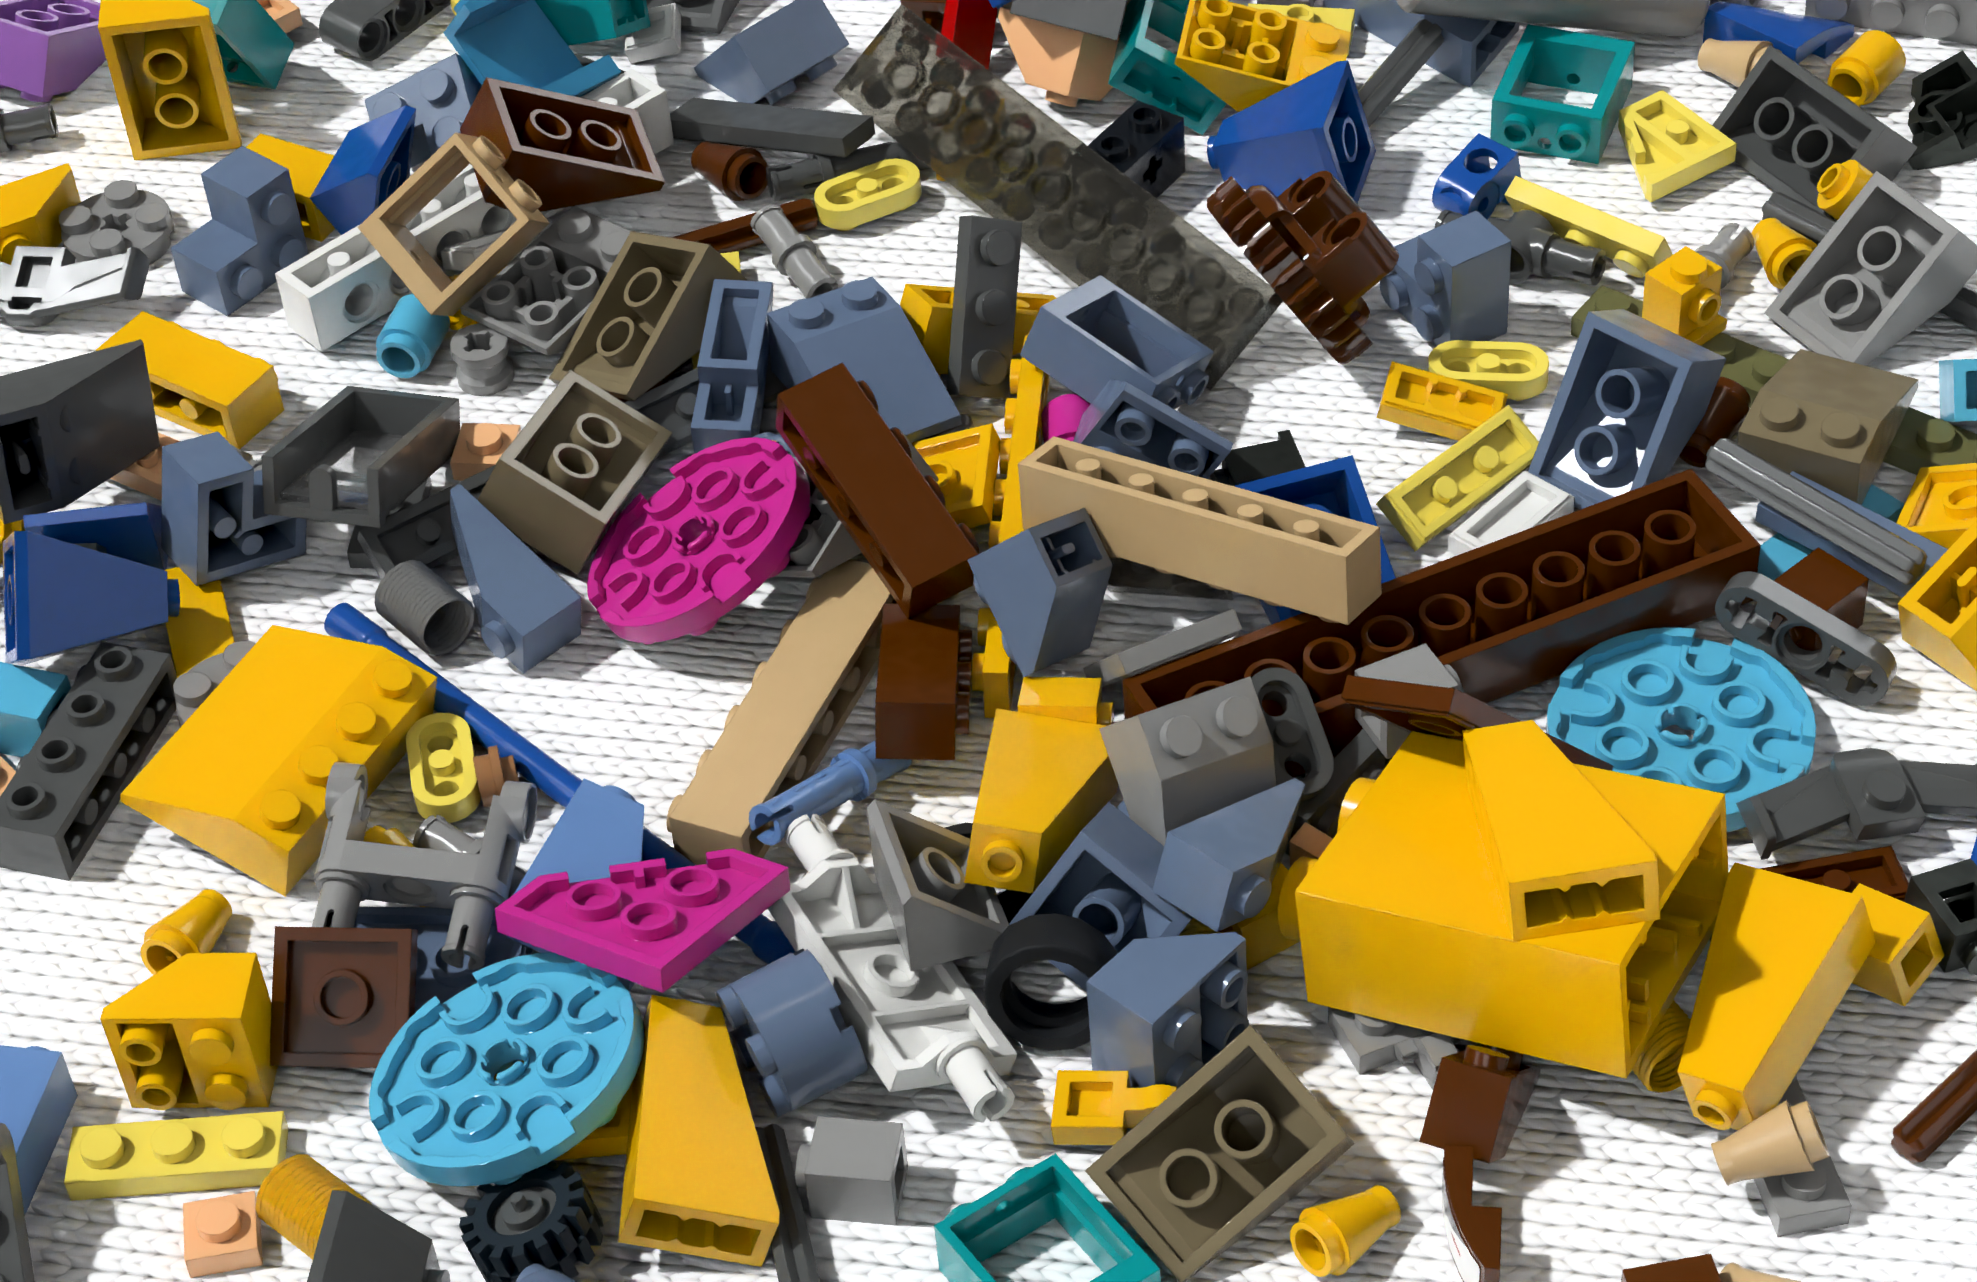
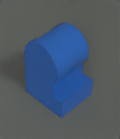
[1432,133,1521,220]

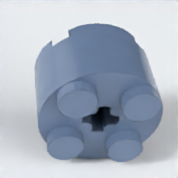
[715,948,868,1118]

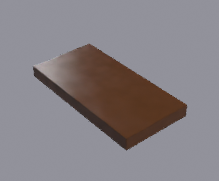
[1341,675,1613,771]

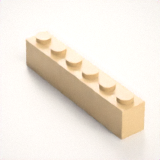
[1018,436,1382,625]
[666,559,897,865]

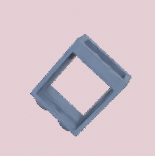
[1020,275,1214,409]

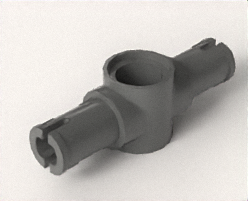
[1435,210,1606,286]

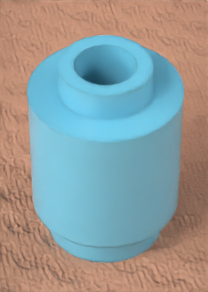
[376,294,450,378]

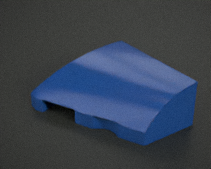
[1703,1,1855,64]

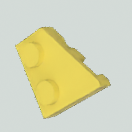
[1618,90,1737,202]

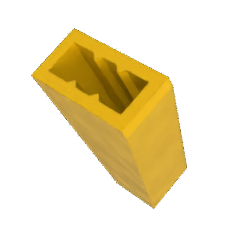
[964,708,1118,893]
[1462,720,1660,942]
[1677,862,1876,1130]
[618,995,780,1267]

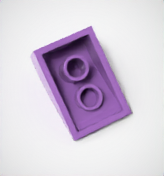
[0,0,107,102]

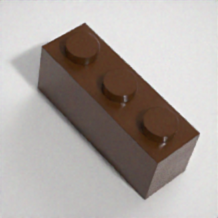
[875,603,973,760]

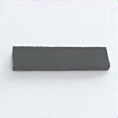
[670,97,876,158]

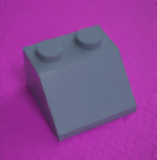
[694,0,849,105]
[1009,802,1193,992]

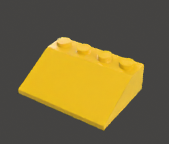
[120,625,437,897]

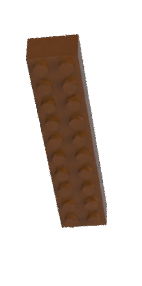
[1123,469,1761,778]

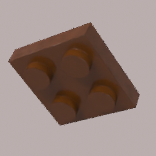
[270,926,418,1068]

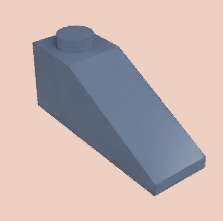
[450,483,581,674]
[1152,778,1306,932]

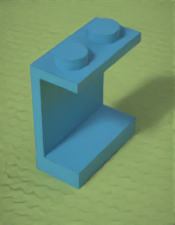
[443,0,621,97]

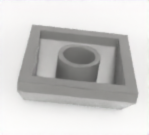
[866,799,1009,971]

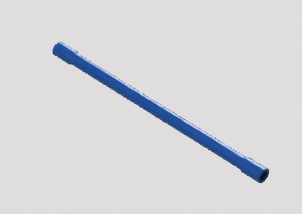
[324,603,796,964]

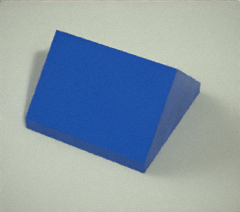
[310,105,416,235]
[23,502,168,570]

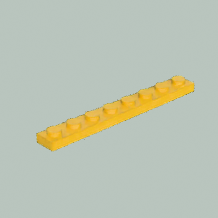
[971,335,1050,718]

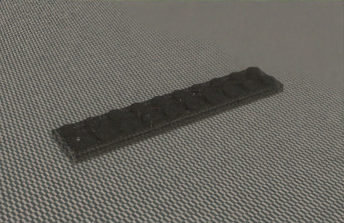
[833,4,1283,391]

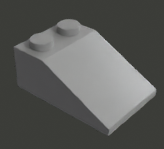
[1764,171,1977,366]
[1099,677,1282,863]

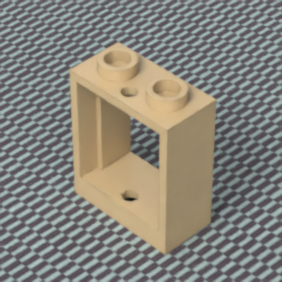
[358,132,550,316]

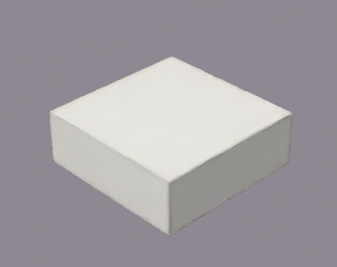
[624,3,681,64]

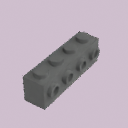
[0,641,177,881]

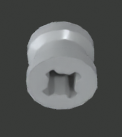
[450,323,515,396]

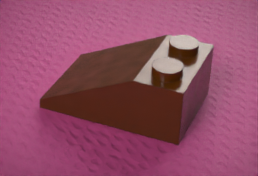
[460,77,665,212]

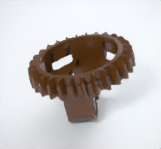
[1207,171,1399,364]

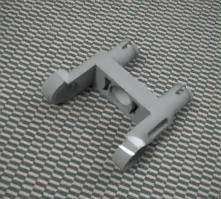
[312,762,537,970]

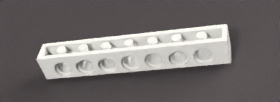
[275,68,674,352]

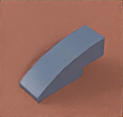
[691,279,774,454]

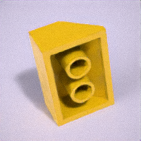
[98,0,242,161]

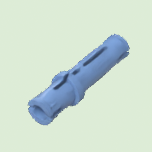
[749,741,912,846]

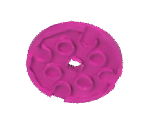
[587,437,811,645]

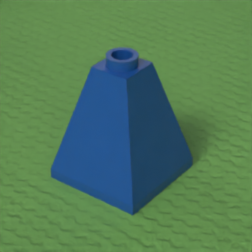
[1207,60,1376,204]
[3,531,180,666]

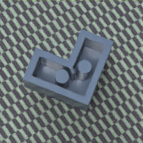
[364,53,482,168]
[171,146,309,316]
[1379,210,1511,346]
[161,431,307,586]

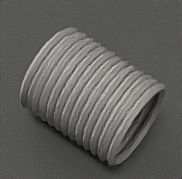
[374,560,475,656]

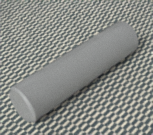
[1396,0,1710,38]

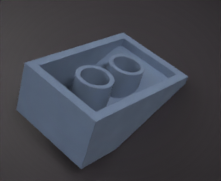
[767,277,961,443]
[1528,309,1727,510]

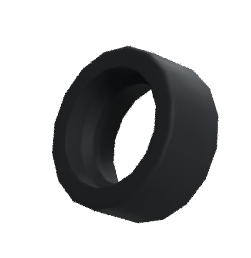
[983,913,1117,1051]

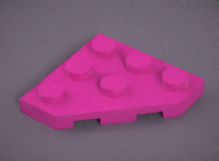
[495,848,790,993]

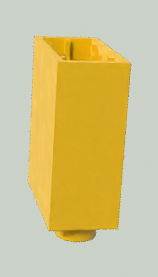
[1278,731,1728,1079]

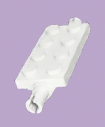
[768,814,1017,1123]

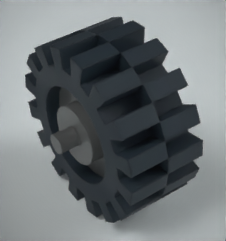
[459,1160,604,1282]

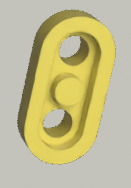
[814,158,922,231]
[1428,340,1549,401]
[406,713,481,823]

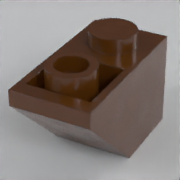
[1419,1044,1541,1164]

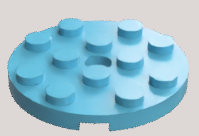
[1546,627,1816,832]
[369,952,645,1187]

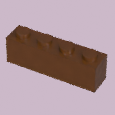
[775,362,980,619]

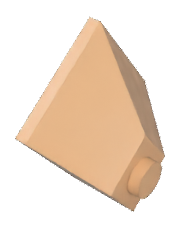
[998,7,1120,107]

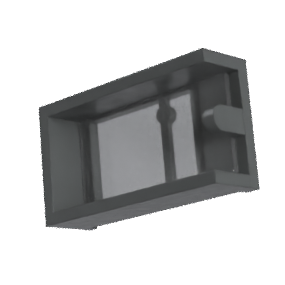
[261,386,460,528]

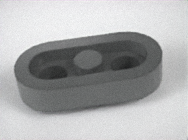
[1251,668,1334,802]

